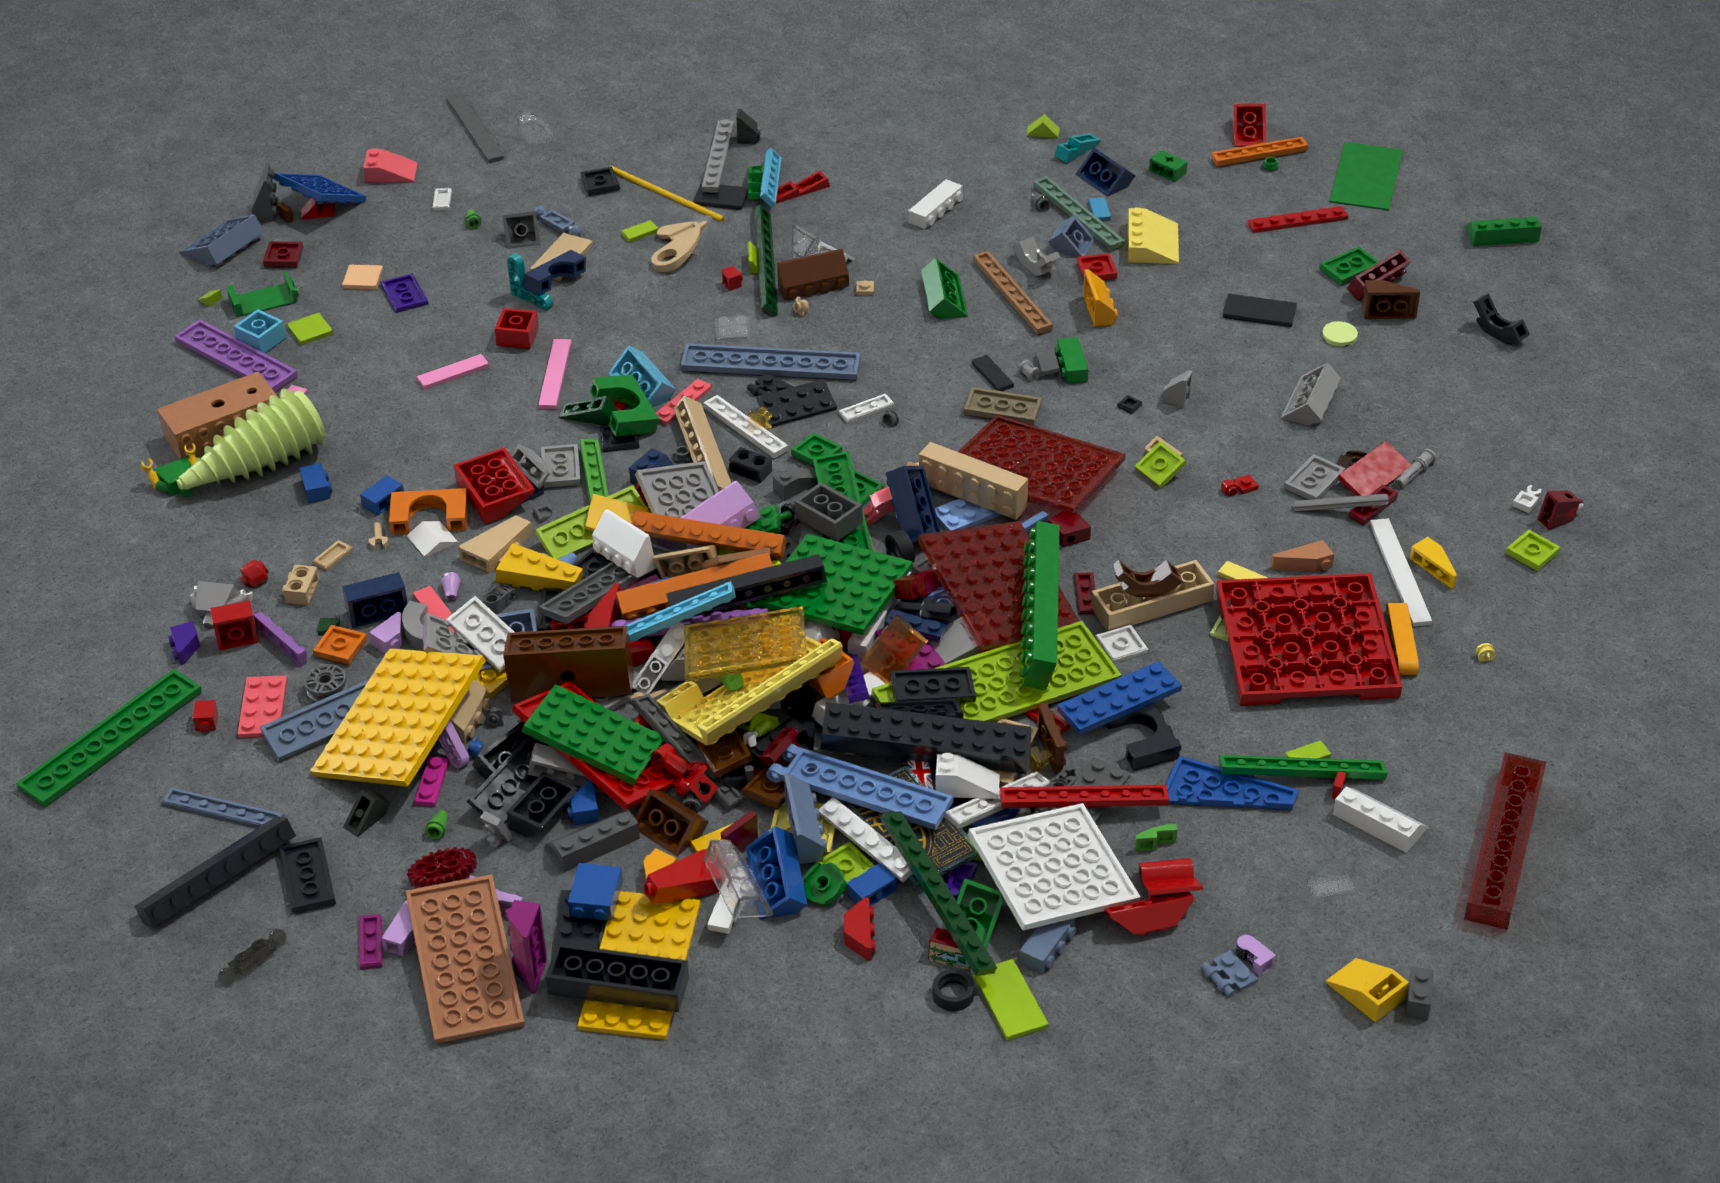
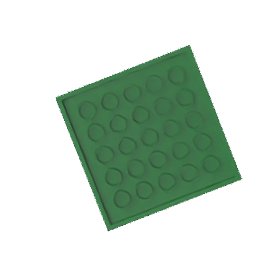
[756,534,913,636]

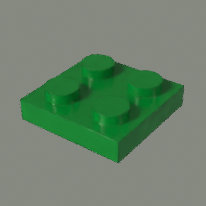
[791,433,843,466]

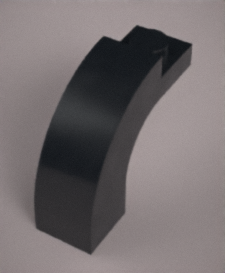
[1473,293,1530,344]

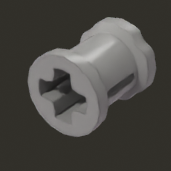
[1018,360,1041,382]

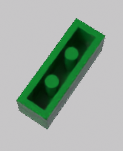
[1054,337,1088,384]

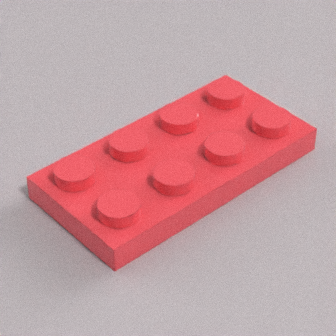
[238,675,287,738]

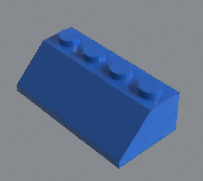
[746,826,808,919]

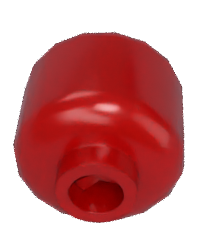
[239,559,269,588]

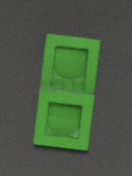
[1135,824,1177,852]

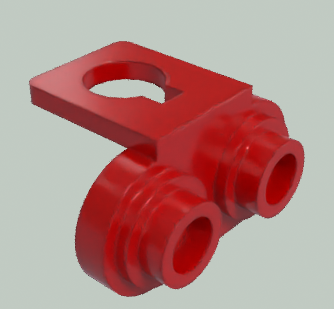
[674,761,718,803]

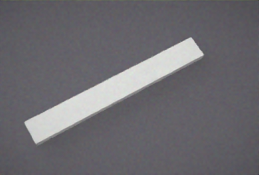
[1370,518,1432,627]

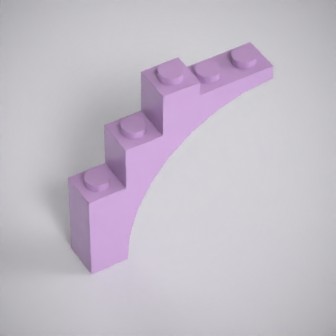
[381,875,523,957]

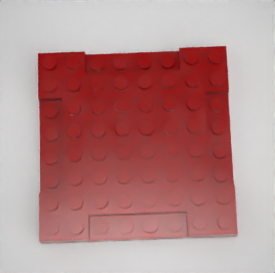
[1215,573,1402,706]

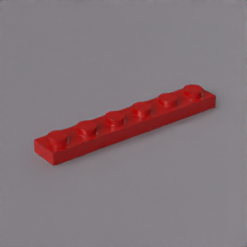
[1248,206,1348,233]

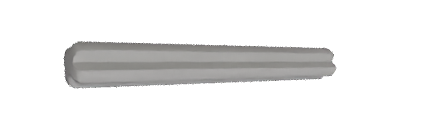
[1294,494,1388,512]

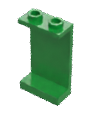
[226,271,299,317]

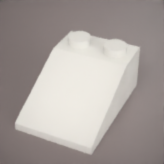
[935,753,1000,799]

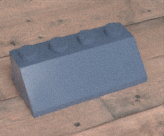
[784,773,827,864]

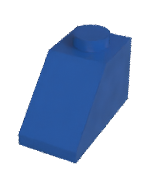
[567,779,599,825]

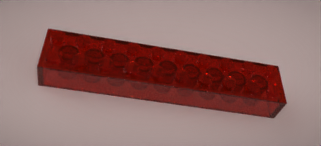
[1464,752,1546,930]

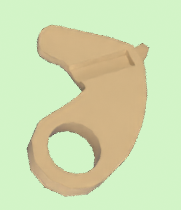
[651,221,707,272]

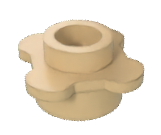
[793,297,809,317]

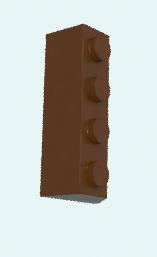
[777,249,849,300]

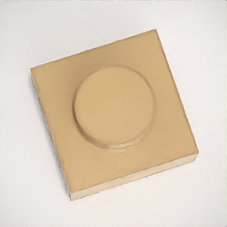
[857,280,874,295]

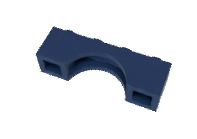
[524,250,586,296]

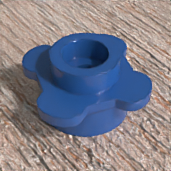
[467,736,484,759]

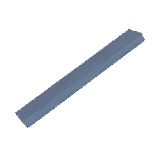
[161,787,285,828]

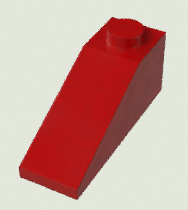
[584,583,622,628]

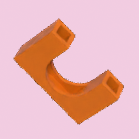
[389,488,468,534]

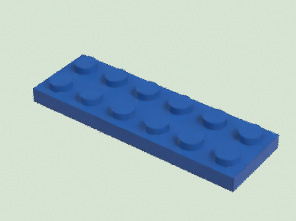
[1057,661,1182,735]

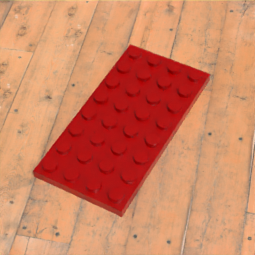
[512,681,679,810]

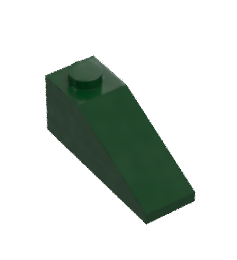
[559,396,618,425]

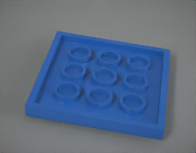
[274,173,367,204]

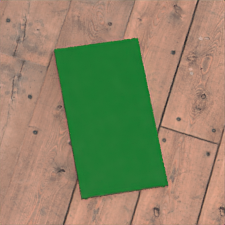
[1329,142,1403,211]

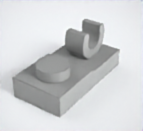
[480,811,513,848]

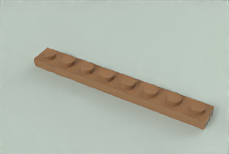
[973,251,1053,334]

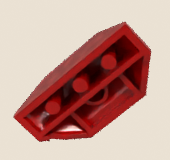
[1104,892,1194,936]

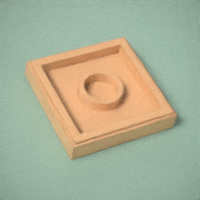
[342,265,383,290]

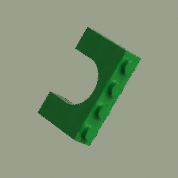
[590,374,659,437]

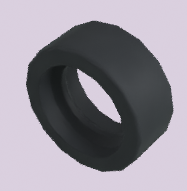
[885,530,915,563]
[932,969,975,1012]

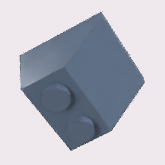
[1048,215,1095,257]

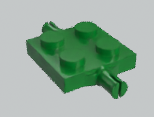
[745,504,792,534]

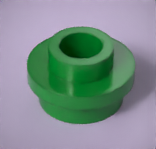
[1262,157,1279,171]

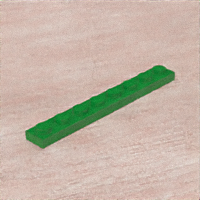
[1218,755,1387,780]

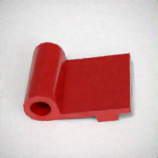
[1138,858,1203,899]

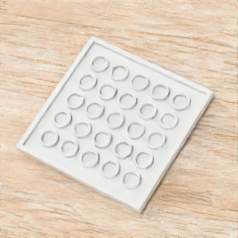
[968,803,1140,930]

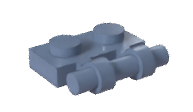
[1200,950,1258,998]

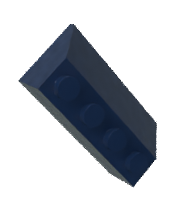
[886,466,943,545]

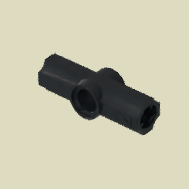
[897,598,958,622]

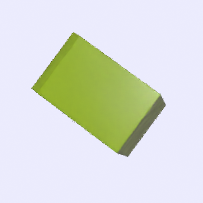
[1026,114,1060,138]

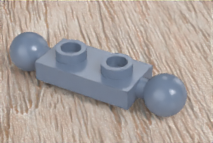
[534,206,582,237]

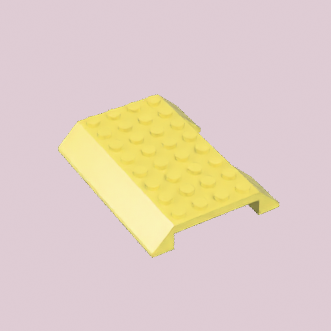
[656,617,843,746]

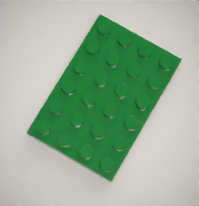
[521,684,664,786]

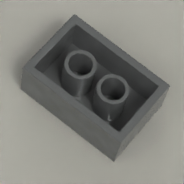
[794,483,863,541]

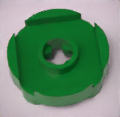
[803,862,847,906]

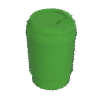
[719,668,744,691]

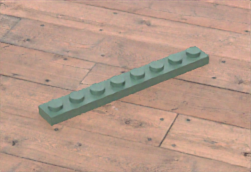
[1033,176,1124,251]

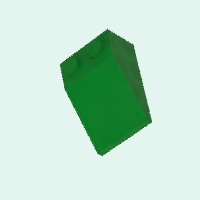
[946,879,1004,949]

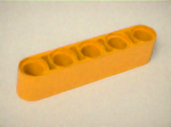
[1386,603,1419,675]

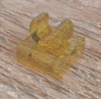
[748,406,772,431]
[1029,746,1052,774]

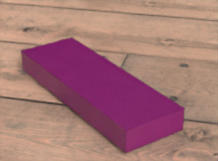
[359,914,382,970]

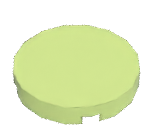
[1322,321,1358,347]

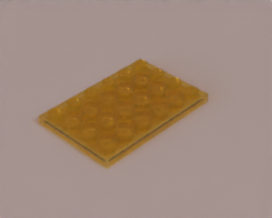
[685,606,807,682]

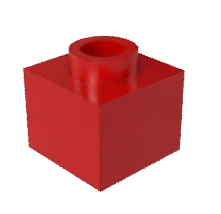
[721,266,743,291]

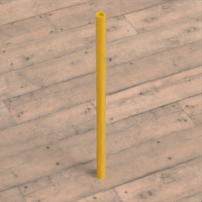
[610,166,725,222]

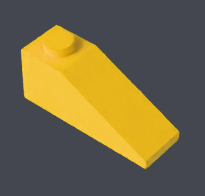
[1410,537,1457,589]

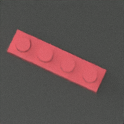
[656,379,712,426]

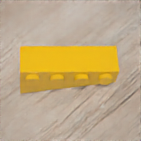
[496,543,583,591]

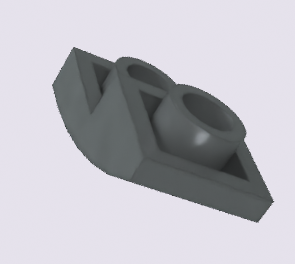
[1036,349,1060,376]

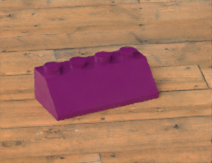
[506,900,547,994]

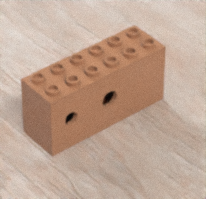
[157,372,278,459]

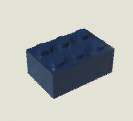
[342,572,408,628]

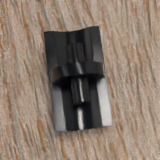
[779,503,800,535]

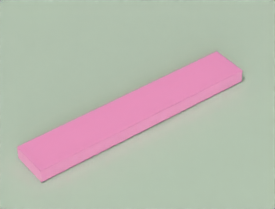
[538,339,572,409]

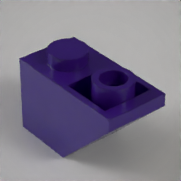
[168,621,200,665]

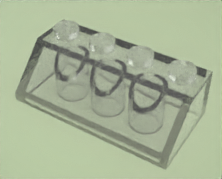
[704,840,773,918]

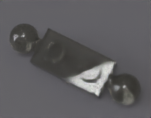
[218,928,287,985]

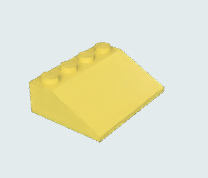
[1128,208,1179,264]

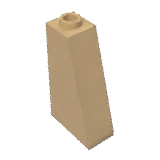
[458,515,532,573]

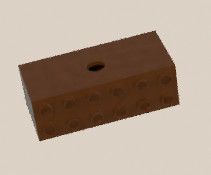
[503,626,634,702]

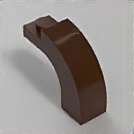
[1113,560,1183,598]

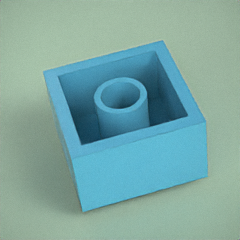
[233,309,286,353]

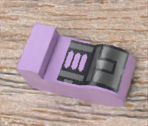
[1236,935,1276,977]

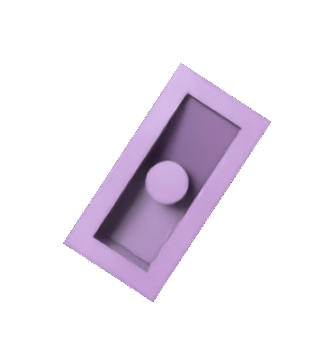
[369,612,403,654]

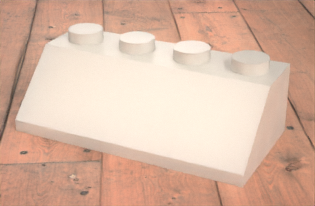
[592,509,656,578]
[1333,787,1428,853]

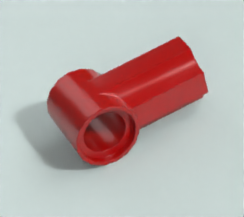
[650,744,691,778]

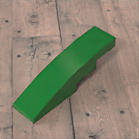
[748,165,764,200]

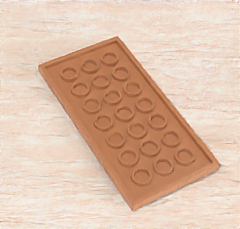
[406,874,525,1044]

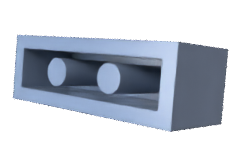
[1019,918,1077,974]

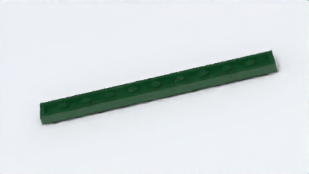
[755,205,778,317]
[880,811,997,976]

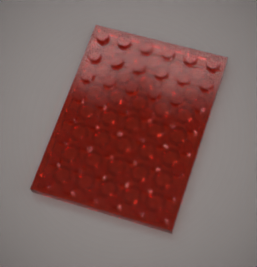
[958,415,1126,514]
[917,521,1079,652]

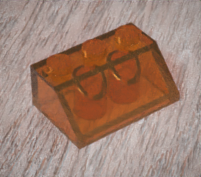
[859,613,928,684]

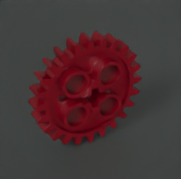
[407,847,477,889]

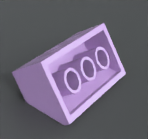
[680,481,761,549]

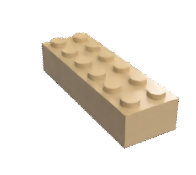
[919,442,1028,520]
[1091,560,1214,631]

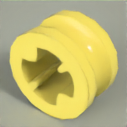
[1476,643,1496,662]

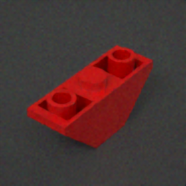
[843,897,876,961]

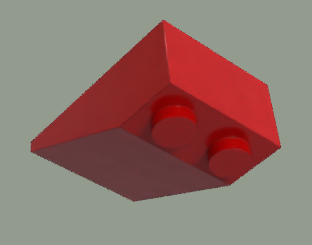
[1233,103,1266,147]

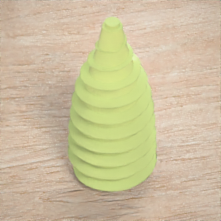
[176,389,326,490]

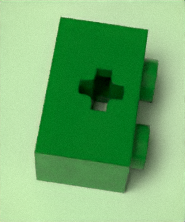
[1149,150,1188,182]

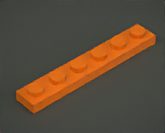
[1211,137,1308,166]

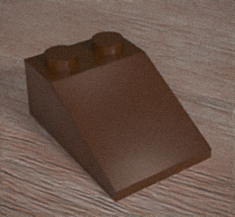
[1362,280,1420,319]

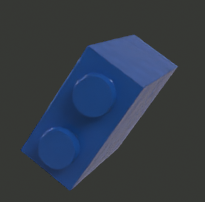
[568,863,623,921]

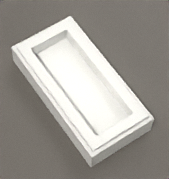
[432,188,452,211]

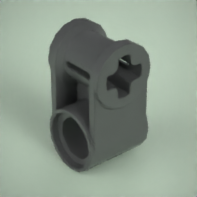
[483,583,517,614]

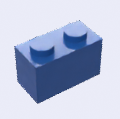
[299,463,333,503]
[360,475,404,516]
[847,863,897,906]

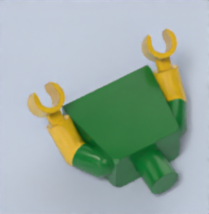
[141,443,197,497]

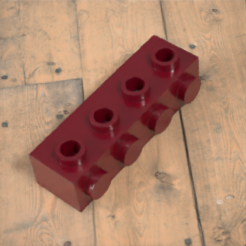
[1347,250,1411,301]

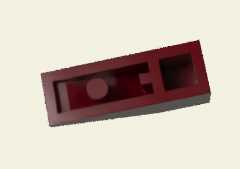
[893,568,939,599]

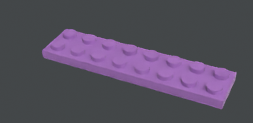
[174,319,298,392]

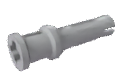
[1394,448,1437,489]

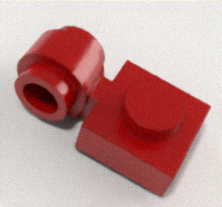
[1221,474,1259,497]

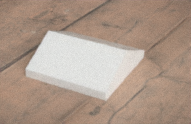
[407,521,458,557]

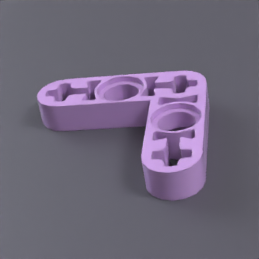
[438,720,469,769]

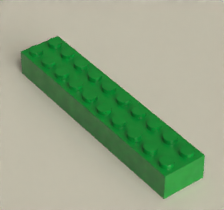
[1020,521,1059,691]

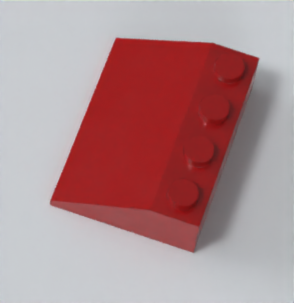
[454,447,535,524]

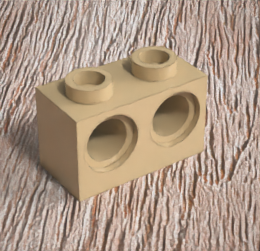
[282,565,320,605]

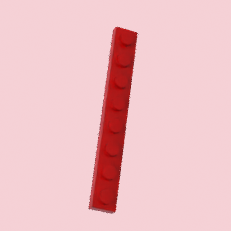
[999,785,1169,808]

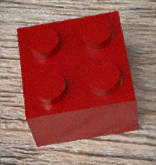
[495,308,539,349]
[210,600,258,651]

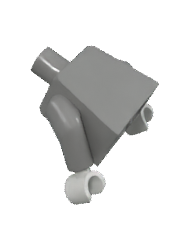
[189,581,252,627]

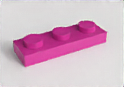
[414,756,450,807]

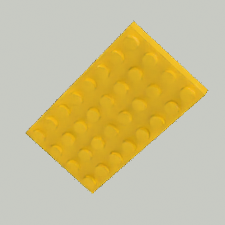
[578,891,701,1040]

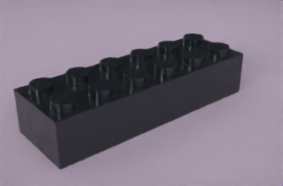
[546,943,689,1012]

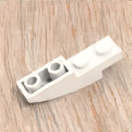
[632,622,692,695]

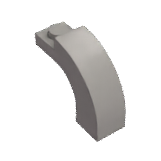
[1013,237,1060,276]
[402,601,428,651]

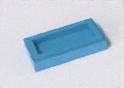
[1088,197,1111,221]

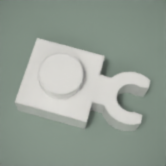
[1512,485,1541,513]

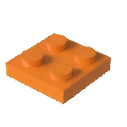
[313,625,367,665]

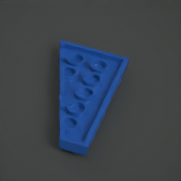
[1166,755,1299,810]

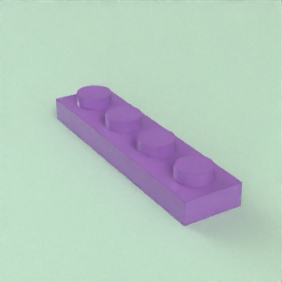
[253,611,307,667]

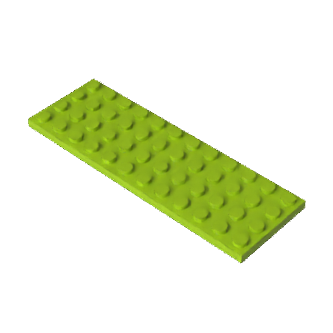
[871,621,1122,722]

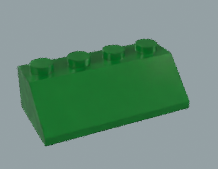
[1465,216,1542,246]
[921,258,968,319]

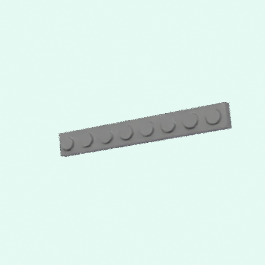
[702,119,734,193]

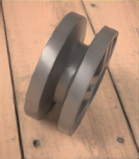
[304,664,349,703]

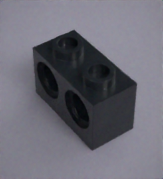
[729,447,772,483]

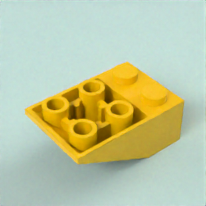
[1325,958,1409,1023]

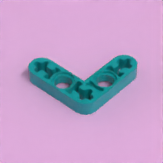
[507,253,553,310]

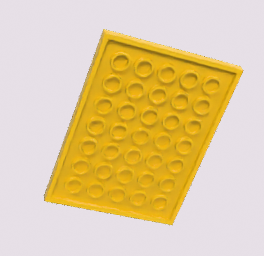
[310,649,486,787]

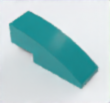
[1054,133,1101,163]

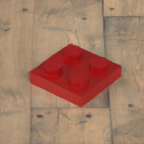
[1077,253,1118,281]

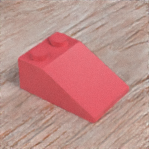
[363,149,418,183]

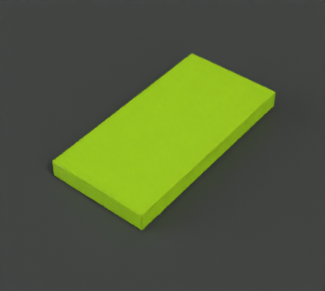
[972,959,1049,1041]

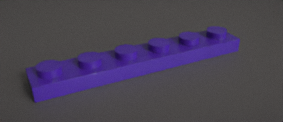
[845,653,870,703]

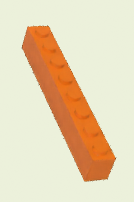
[631,510,787,559]
[616,552,773,620]

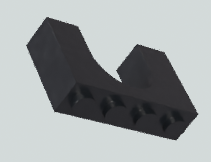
[1106,703,1182,771]

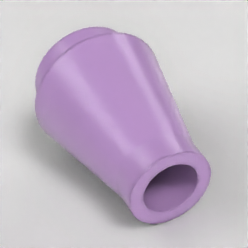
[441,572,461,601]

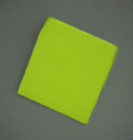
[198,289,222,307]

